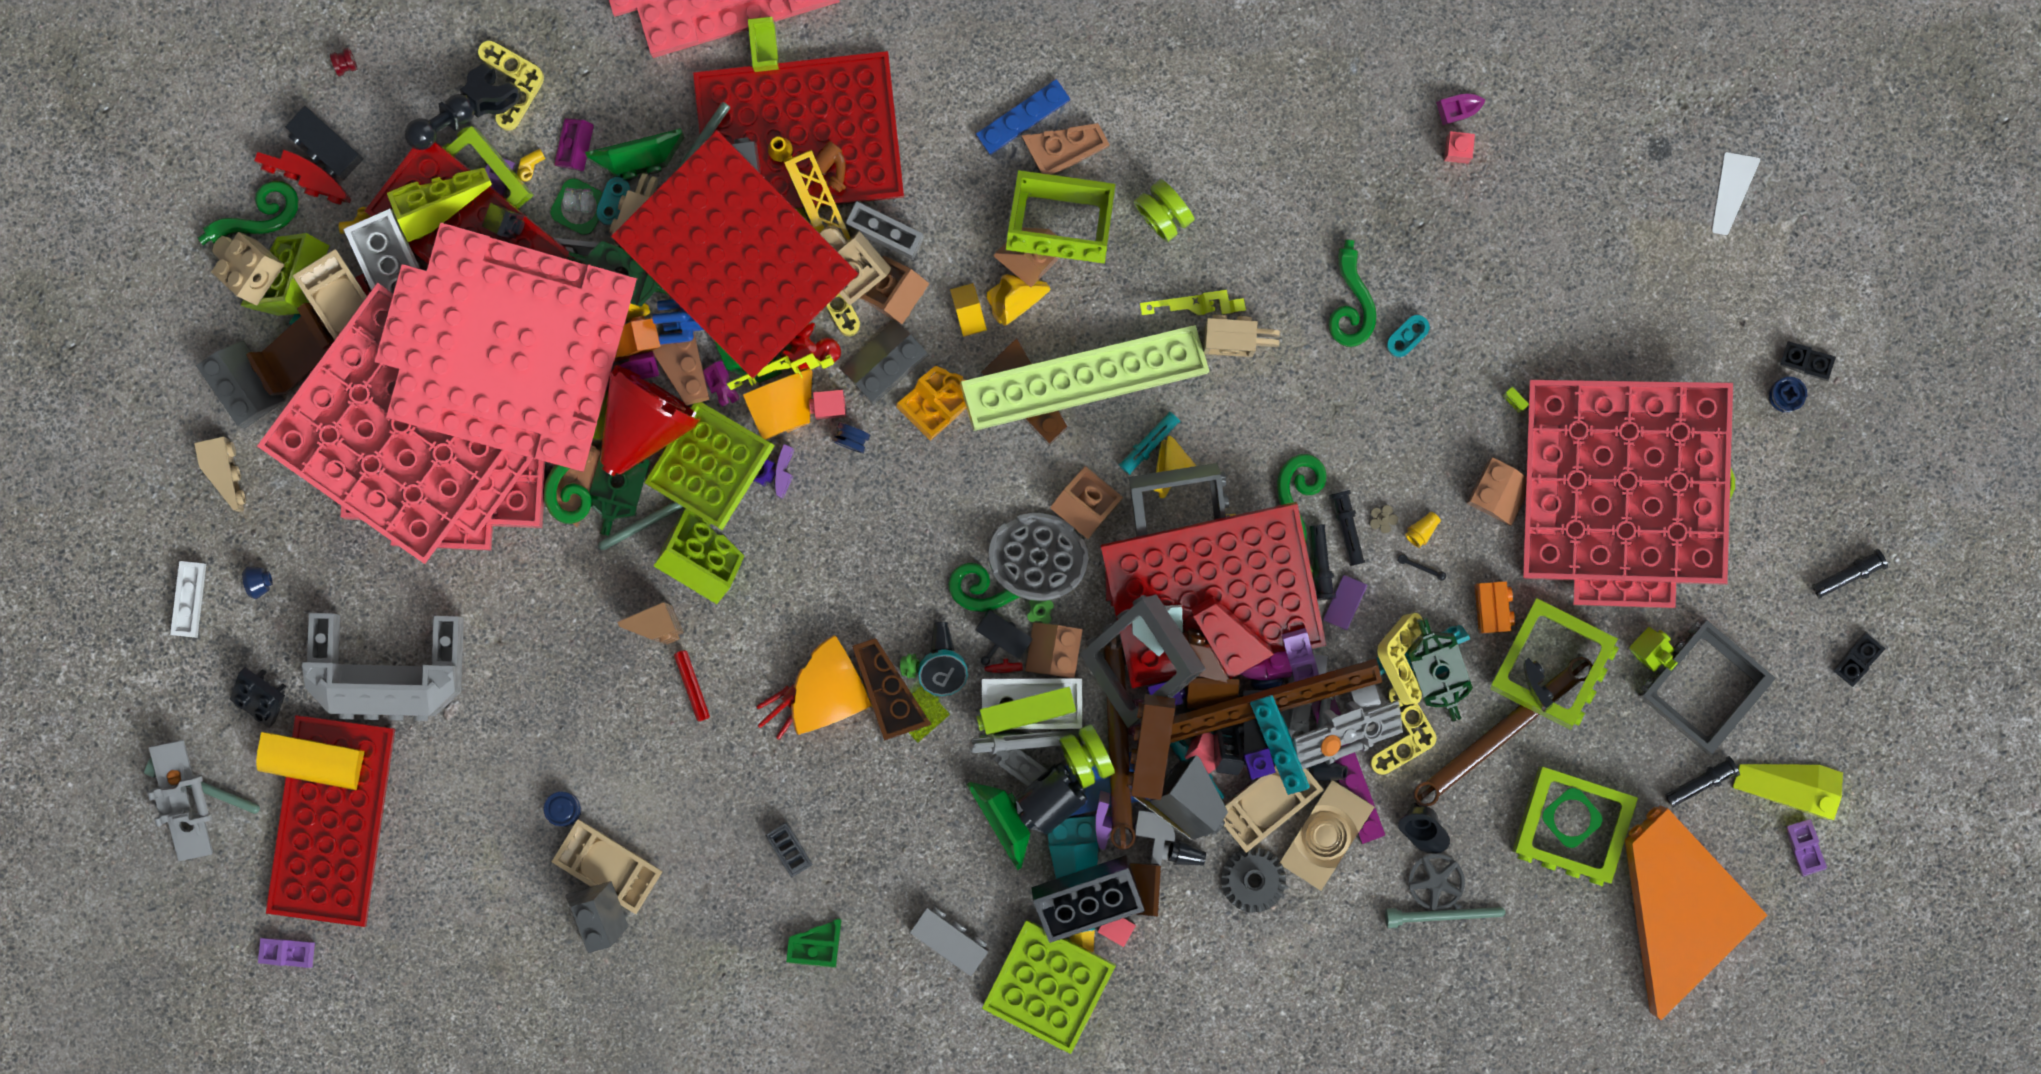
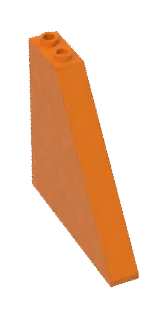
[1625,805,1767,1020]

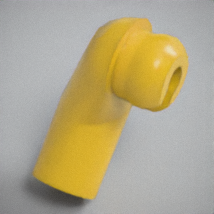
[517,148,546,182]
[339,207,371,234]

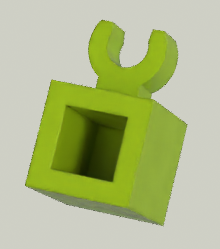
[1629,626,1678,672]

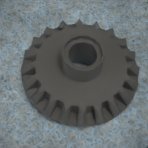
[1221,847,1286,913]

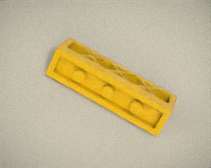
[783,150,850,240]

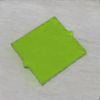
[909,685,950,743]

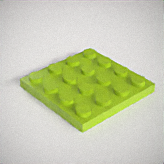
[644,402,775,530]
[982,919,1116,1054]

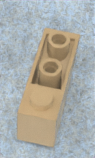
[194,437,246,512]

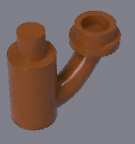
[808,141,846,193]

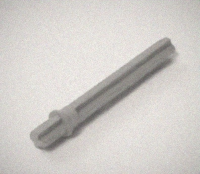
[969,729,1082,754]

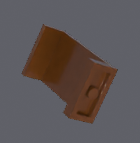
[246,303,335,395]

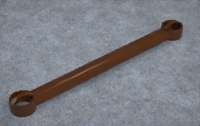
[1104,637,1135,850]
[1413,657,1593,807]

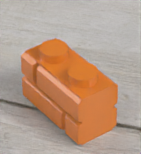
[1474,581,1515,634]

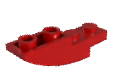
[254,150,351,205]

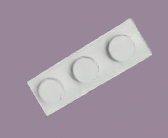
[170,561,206,638]

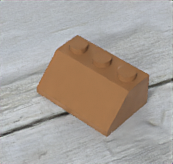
[617,602,684,645]

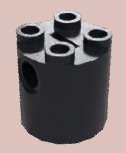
[1016,762,1088,835]

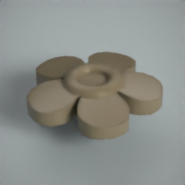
[1370,505,1398,533]

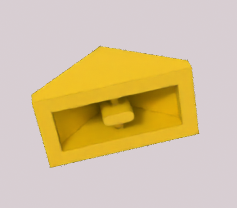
[950,283,987,337]

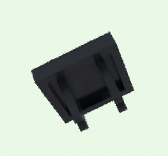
[229,667,287,728]

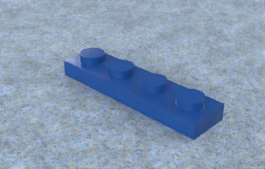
[976,79,1070,155]

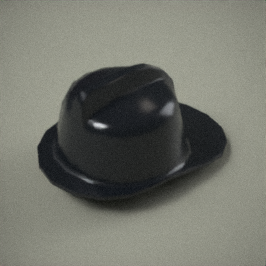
[1398,803,1450,854]

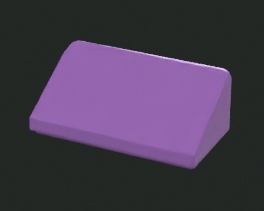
[1323,575,1367,630]

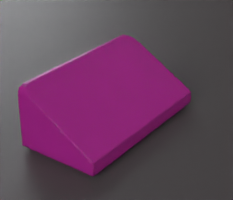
[554,118,594,171]

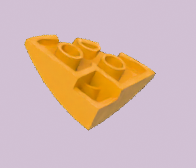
[791,635,872,735]

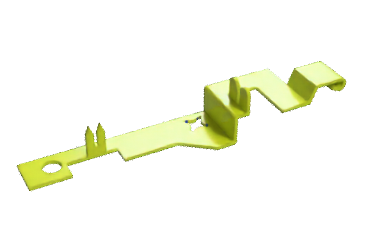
[1140,290,1246,316]
[727,353,834,390]

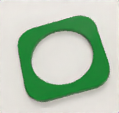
[550,178,603,235]
[1542,788,1602,848]

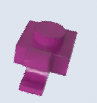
[703,360,739,407]

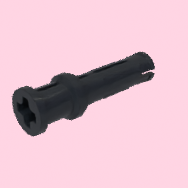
[1329,490,1365,566]
[1309,524,1336,601]
[1812,548,1888,599]
[1665,756,1740,808]

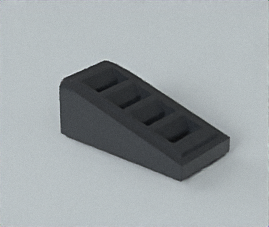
[1214,725,1245,775]
[765,822,813,878]

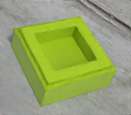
[1503,387,1529,413]

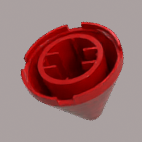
[600,365,701,476]

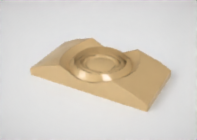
[293,249,367,340]
[1224,764,1324,853]
[1280,780,1374,891]
[552,819,663,914]

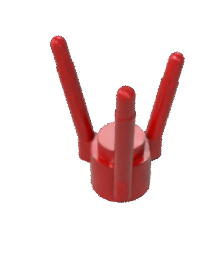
[756,684,796,740]

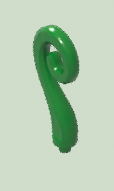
[197,181,299,245]
[1328,239,1377,347]
[1277,454,1327,543]
[544,465,591,524]
[948,563,1021,612]

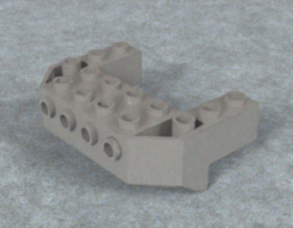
[302,613,464,721]

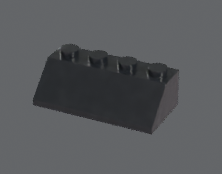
[1031,855,1145,943]

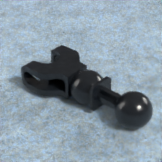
[405,63,521,150]

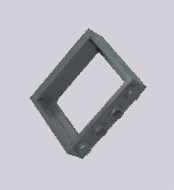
[1128,463,1230,537]
[1080,595,1206,728]
[1639,620,1776,754]

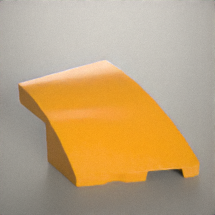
[896,366,966,441]
[743,369,813,440]

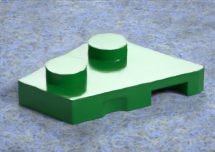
[786,919,842,968]

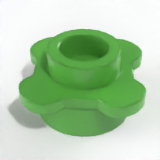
[1027,600,1054,624]
[900,654,920,678]

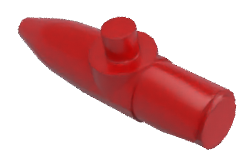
[984,658,1023,673]

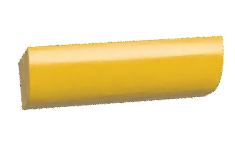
[256,732,364,790]

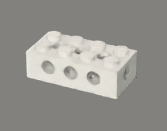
[982,679,1082,729]

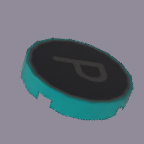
[918,650,968,696]

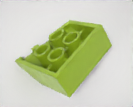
[241,233,329,316]
[653,508,745,604]

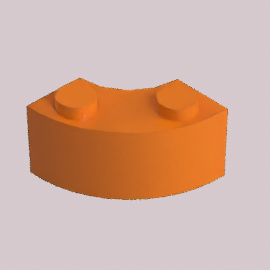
[614,316,661,362]

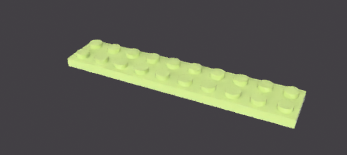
[960,325,1209,431]

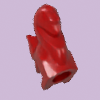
[781,323,841,371]

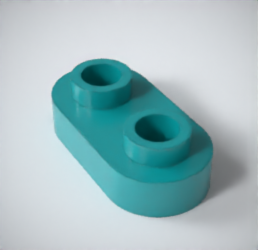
[597,177,630,226]
[1387,315,1430,358]

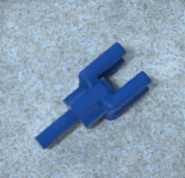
[652,299,704,345]

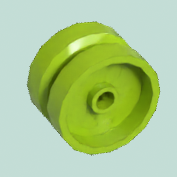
[1134,179,1195,243]
[1059,724,1115,789]

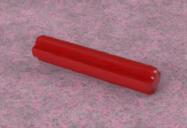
[674,650,710,722]

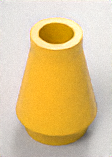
[768,137,793,162]
[1405,511,1441,548]

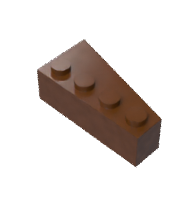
[981,338,1067,446]
[852,638,932,741]
[1127,694,1175,800]

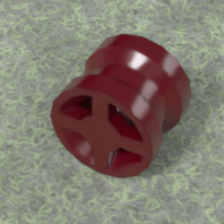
[329,47,358,77]

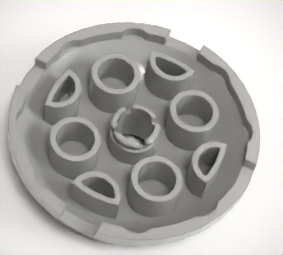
[989,513,1088,601]

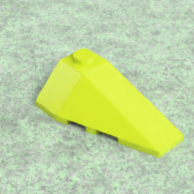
[387,168,492,242]
[1732,764,1843,820]

